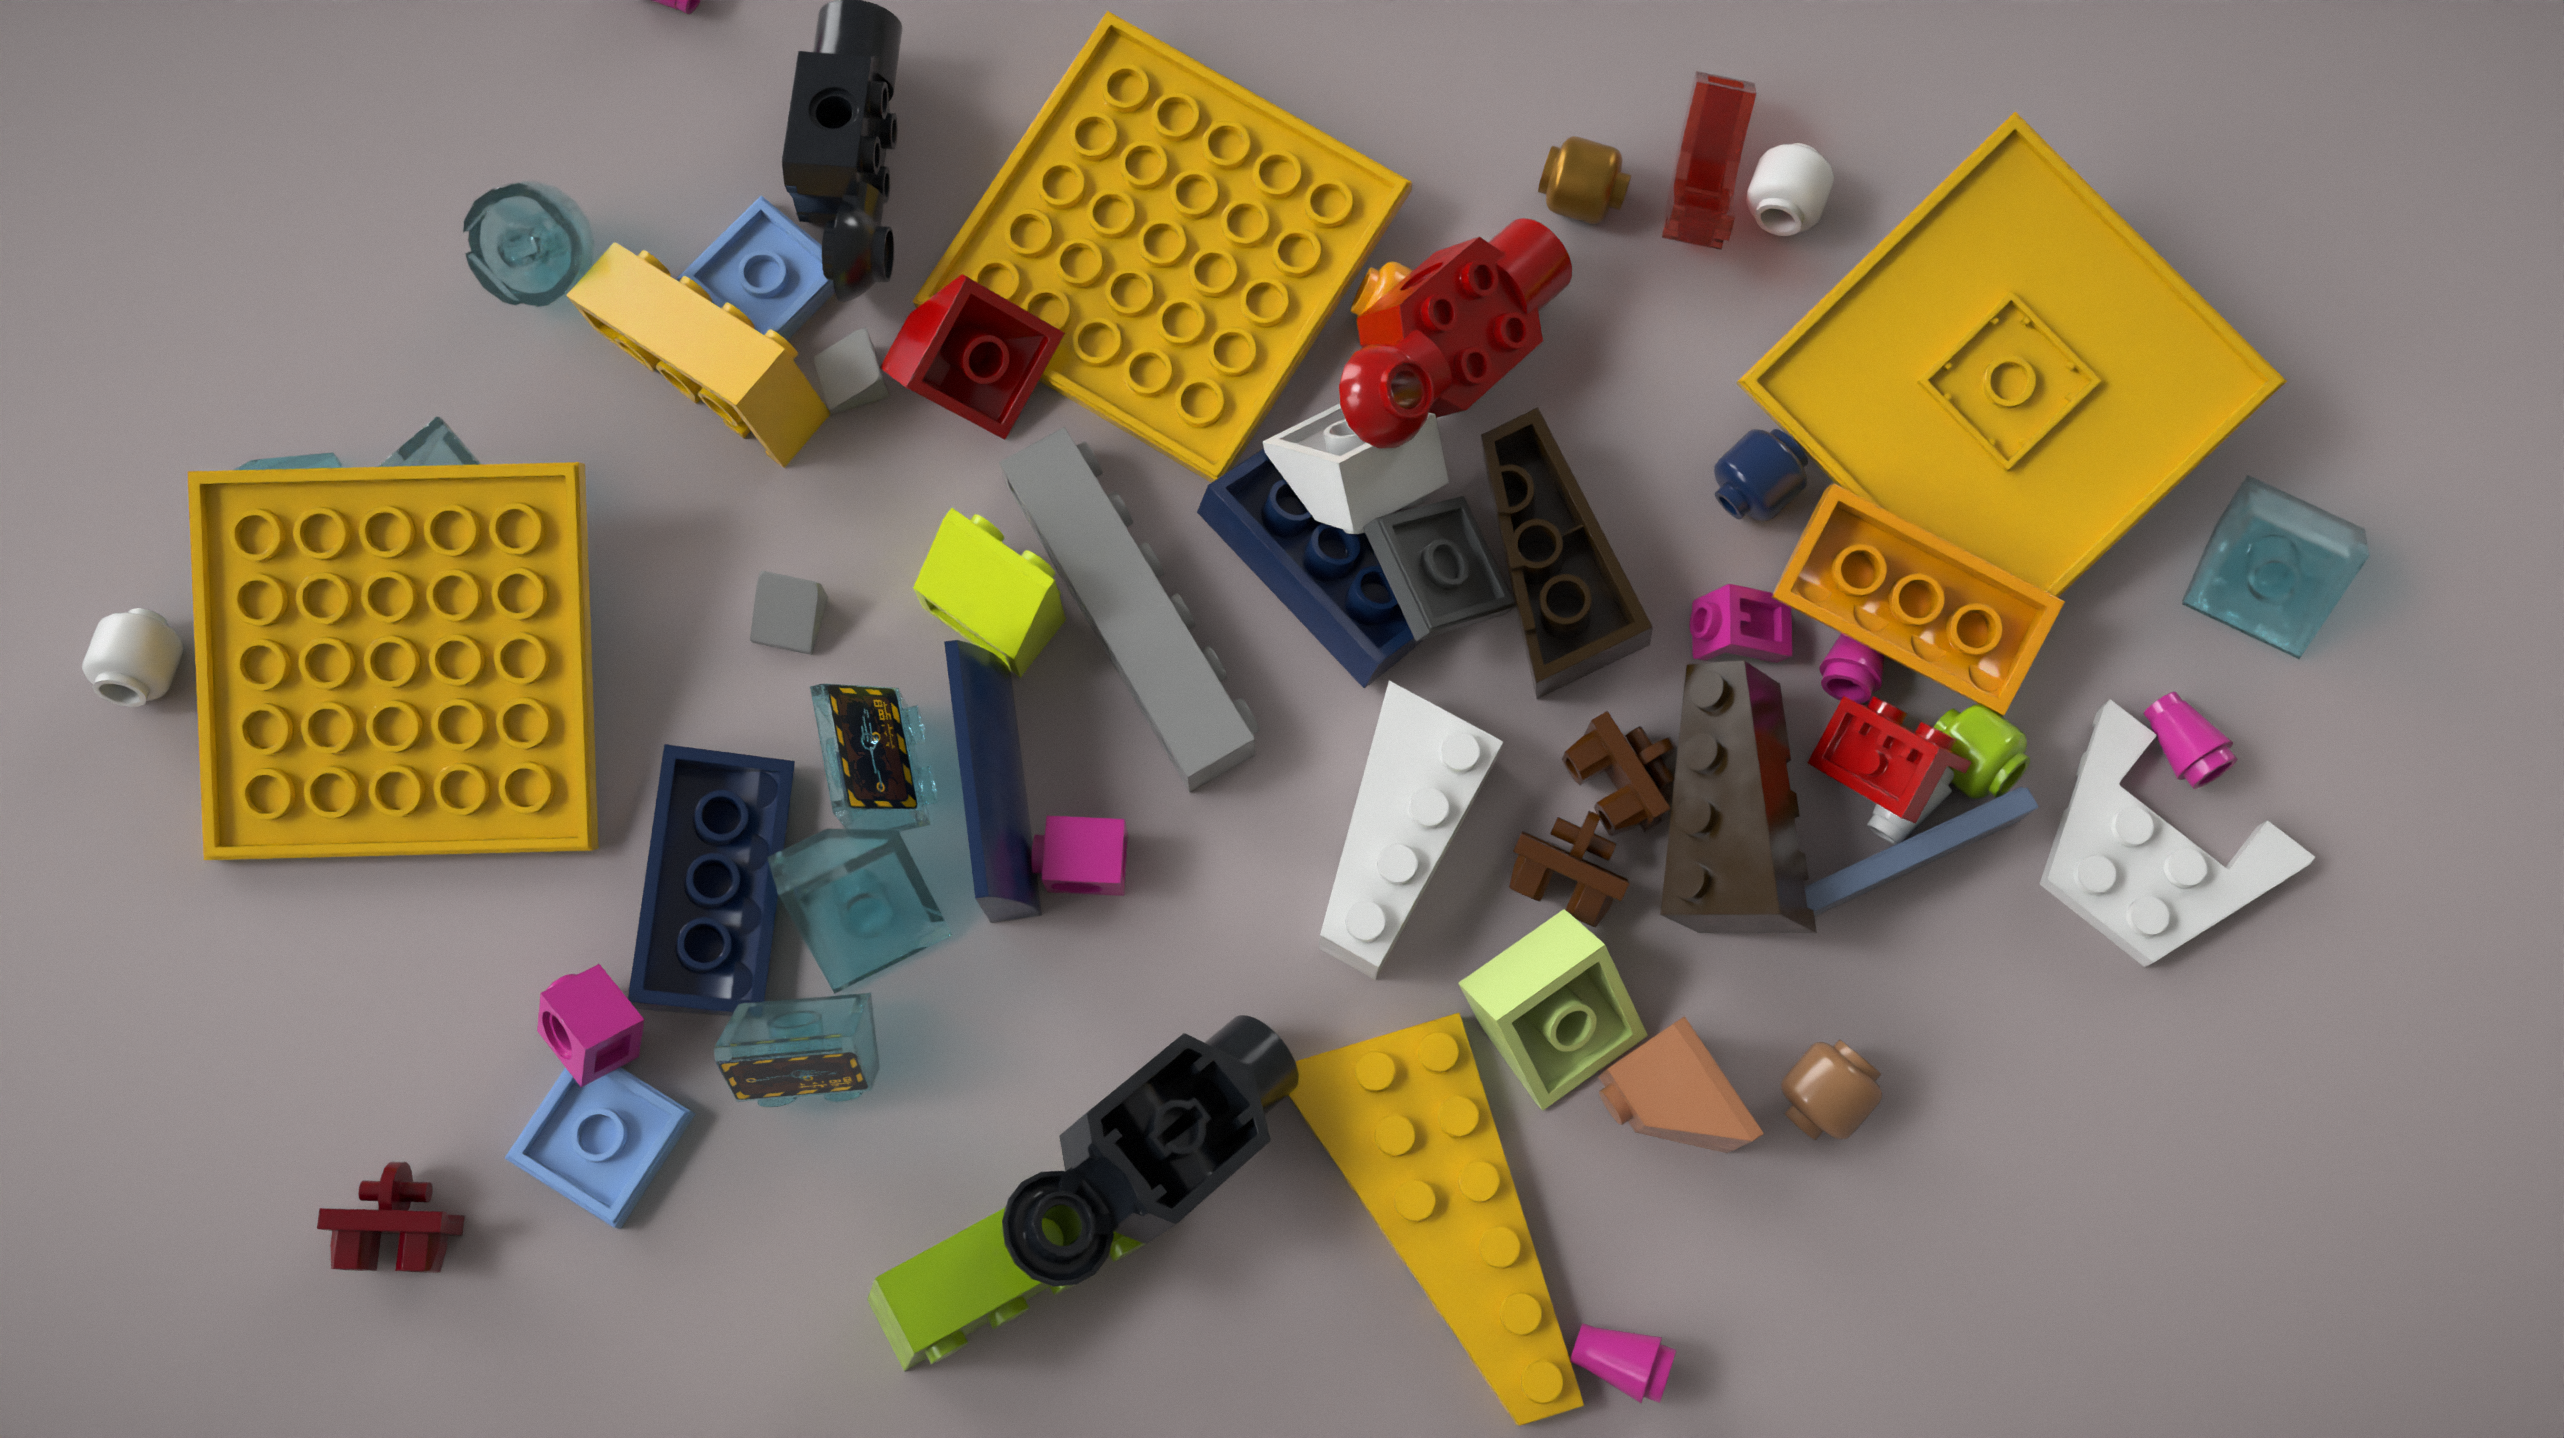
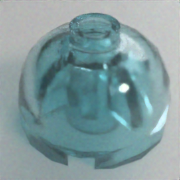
[463,181,594,307]

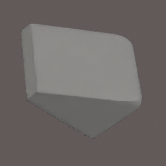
[813,327,890,414]
[750,571,828,655]

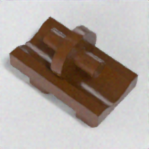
[1562,711,1677,836]
[1509,811,1630,928]

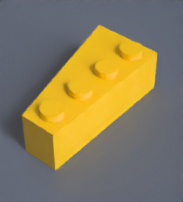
[566,242,831,468]

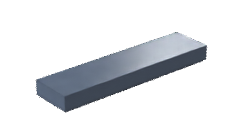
[1805,787,2039,917]

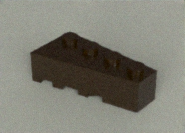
[1481,407,1653,699]
[1660,660,1817,933]

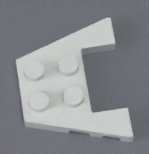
[2040,699,2315,967]

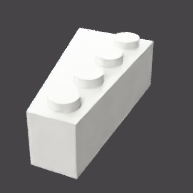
[1319,681,1503,980]

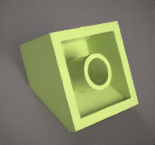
[1458,909,1648,1110]

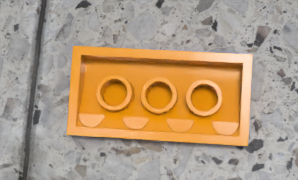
[1772,483,2065,716]

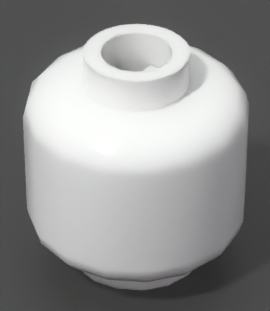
[1746,143,1834,236]
[82,608,183,707]

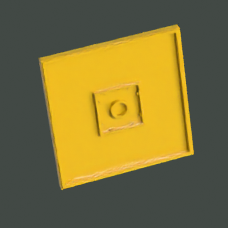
[1736,111,2287,598]

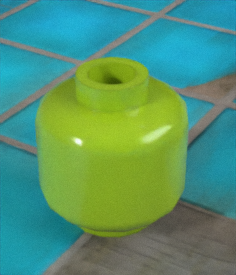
[1934,704,2031,799]

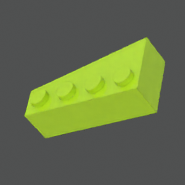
[867,1207,1145,1372]

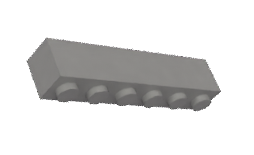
[999,427,1260,792]

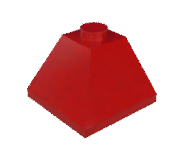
[879,274,1065,440]

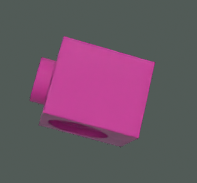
[1032,816,1128,896]
[537,964,644,1087]

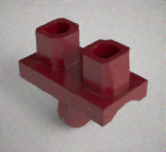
[317,1161,465,1273]

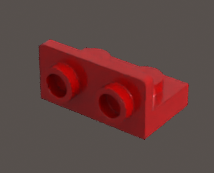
[1807,696,1972,824]

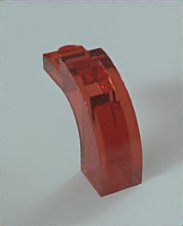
[1662,71,1757,250]

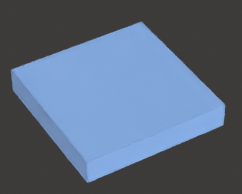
[677,196,835,340]
[505,1067,696,1229]

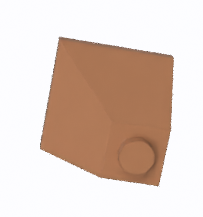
[1598,1016,1764,1153]

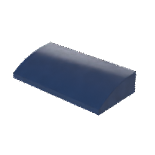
[1197,448,1424,688]
[944,640,1042,923]
[628,744,795,1017]

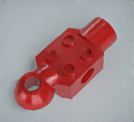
[1339,218,1572,449]

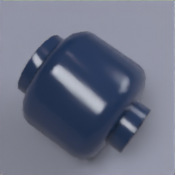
[1714,429,1808,522]

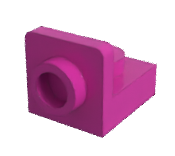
[1689,583,1792,663]

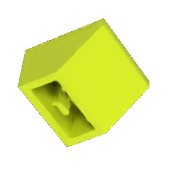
[913,508,1066,678]

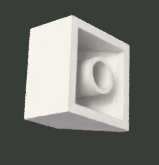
[1263,403,1449,534]

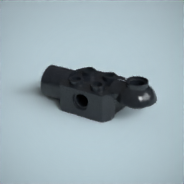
[782,0,903,302]
[1002,1015,1299,1287]

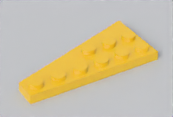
[1288,1013,1584,1426]

